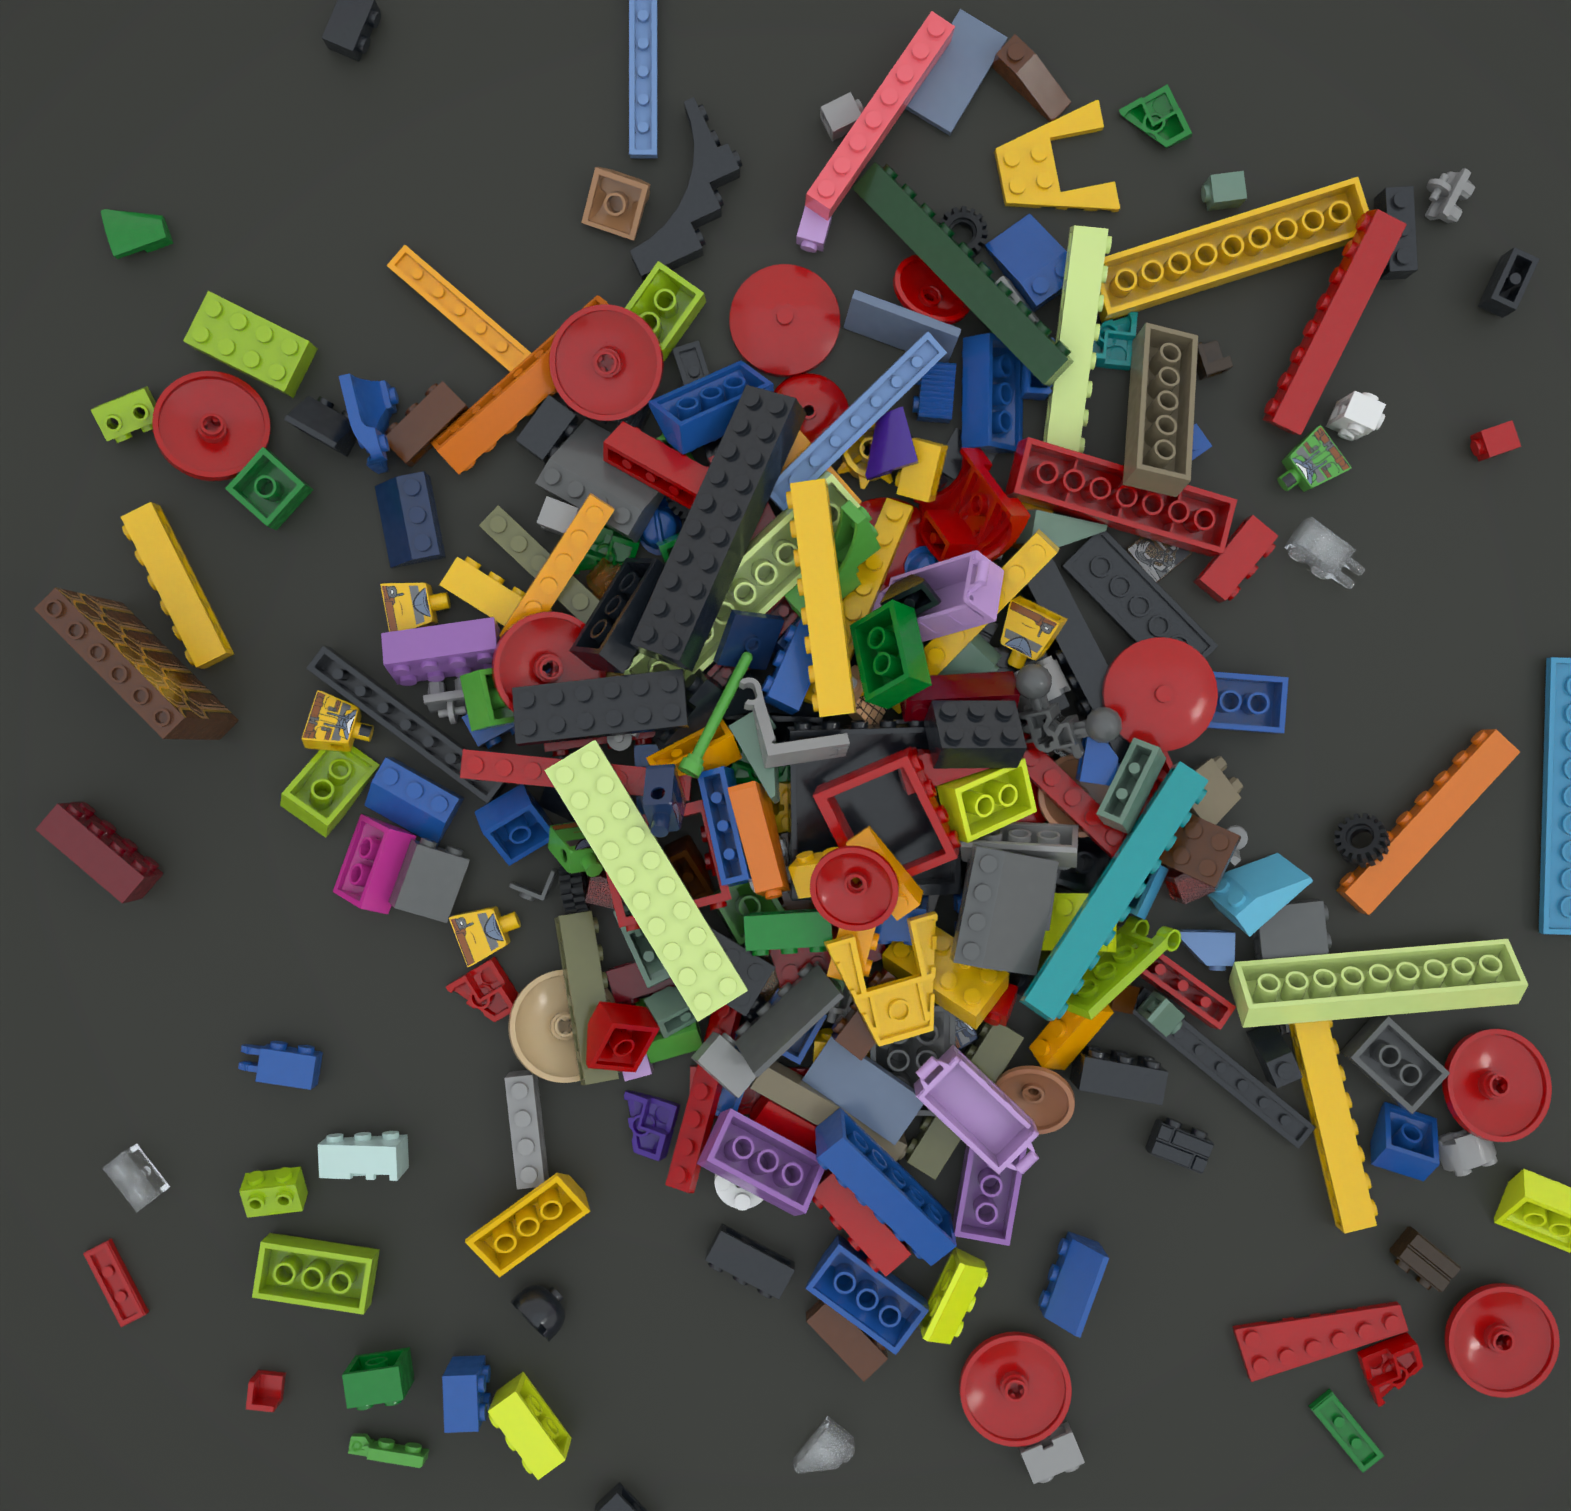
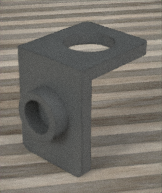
[509,868,558,901]

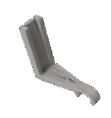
[739,677,850,768]

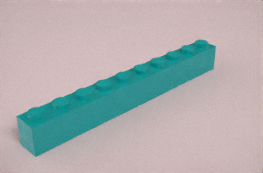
[1019,761,1209,1021]

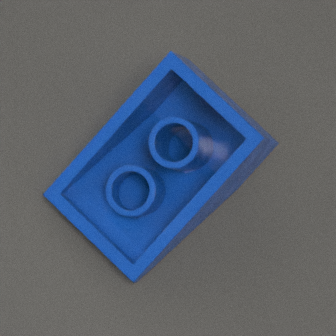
[984,213,1067,312]

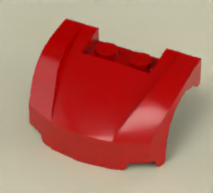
[913,447,1031,562]

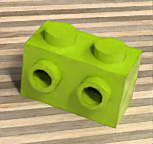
[91,386,156,443]
[239,1167,308,1218]

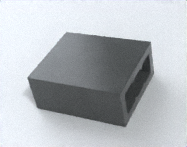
[388,837,470,923]
[1253,899,1332,960]

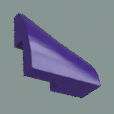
[865,406,918,480]
[624,1090,680,1161]

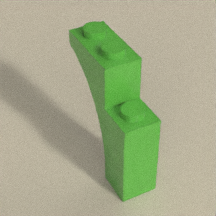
[784,500,880,619]

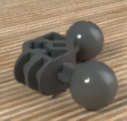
[1016,664,1122,759]

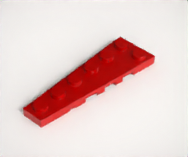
[1232,1301,1409,1382]

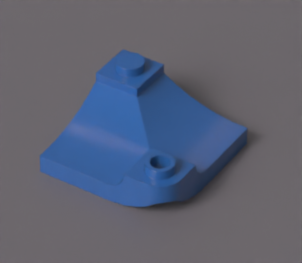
[339,373,399,474]

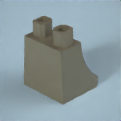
[1189,756,1243,825]

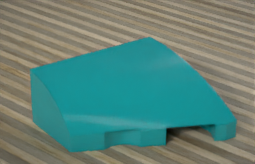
[1092,312,1138,371]

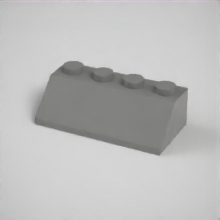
[960,822,1079,870]

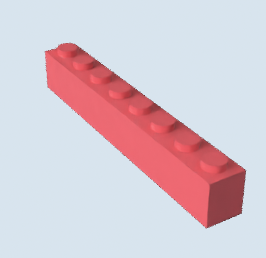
[805,11,955,221]

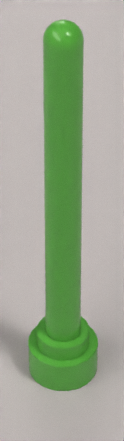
[678,652,753,779]

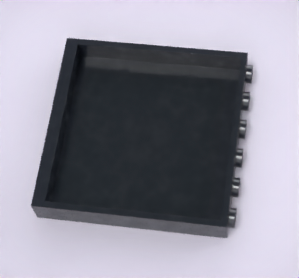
[787,719,961,901]

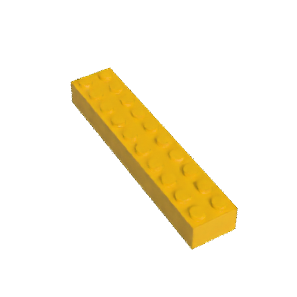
[1098,177,1369,323]

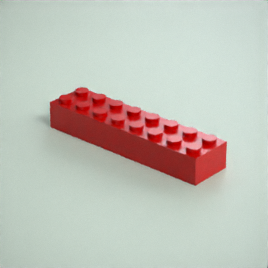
[1005,437,1237,557]

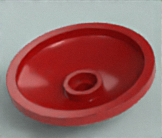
[893,254,970,324]
[774,373,849,443]
[810,846,899,931]

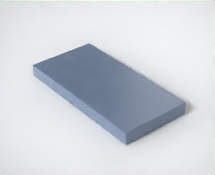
[905,9,1008,136]
[843,290,961,363]
[802,1036,924,1145]

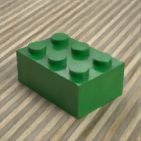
[849,600,932,709]
[744,908,832,956]

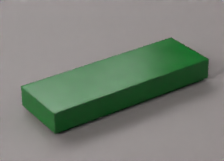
[1309,1389,1384,1473]

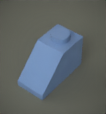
[1176,929,1235,971]

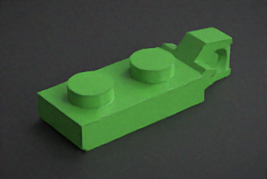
[348,1433,429,1468]

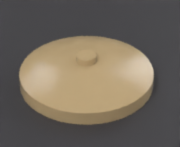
[508,970,615,1083]

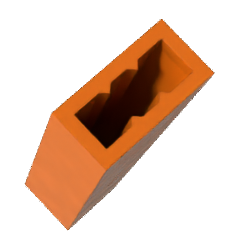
[728,781,790,900]

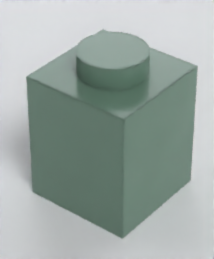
[1201,171,1247,211]

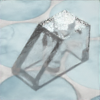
[793,1416,855,1473]

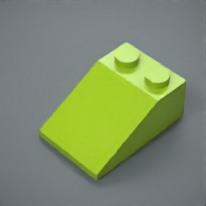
[280,746,380,838]

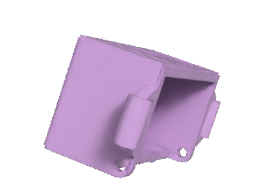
[872,550,1004,642]
[914,1045,1039,1175]

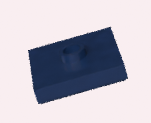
[713,610,785,670]

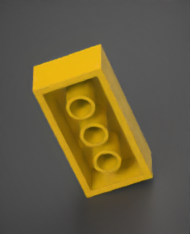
[882,926,1009,1030]

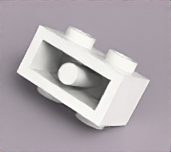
[1326,391,1386,441]

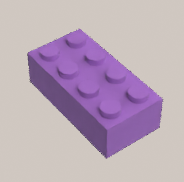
[381,617,501,686]
[697,1108,825,1216]
[953,1144,1027,1246]

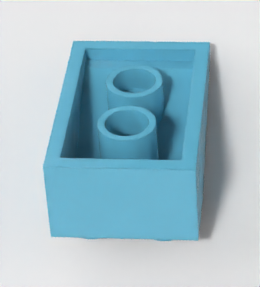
[1204,853,1313,937]

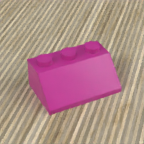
[333,814,416,914]

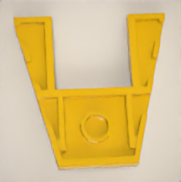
[994,100,1120,212]
[824,911,938,1047]

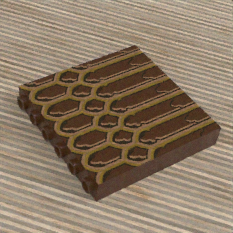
[34,587,239,740]

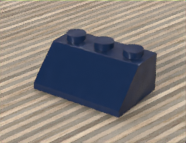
[375,471,446,568]

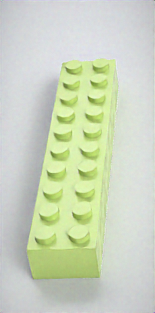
[623,471,860,681]
[544,740,748,1021]
[1229,939,1528,1028]

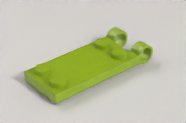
[1066,916,1181,1020]

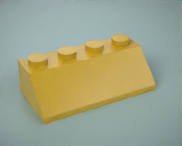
[465,1173,590,1278]

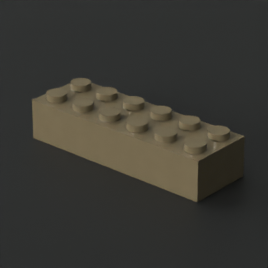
[1123,323,1198,497]

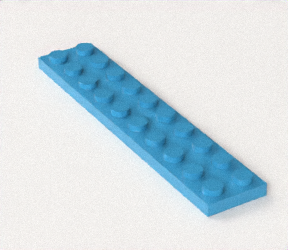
[1539,657,1571,935]

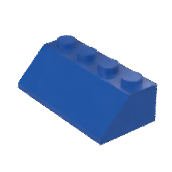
[961,333,1023,453]
[648,360,774,454]
[805,1234,929,1355]

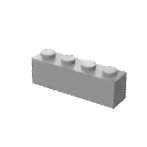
[504,1070,549,1189]

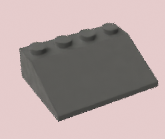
[535,419,665,543]
[950,844,1059,976]
[735,961,844,1078]
[870,1002,955,1116]

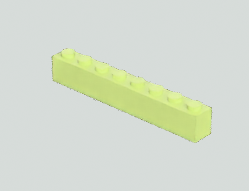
[1043,225,1112,453]

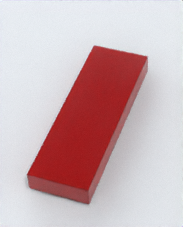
[83,1238,149,1327]

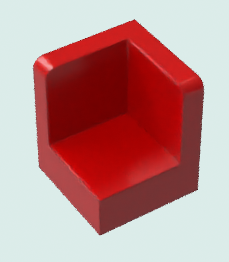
[246,1370,286,1412]

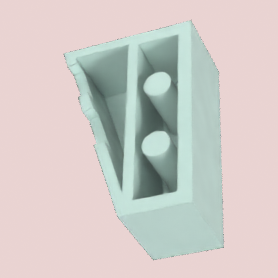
[318,1131,409,1181]

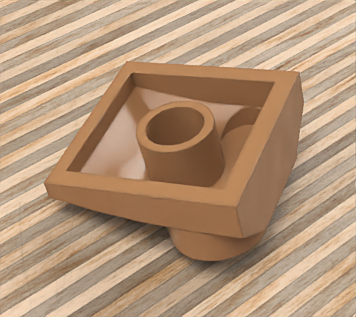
[581,167,651,241]

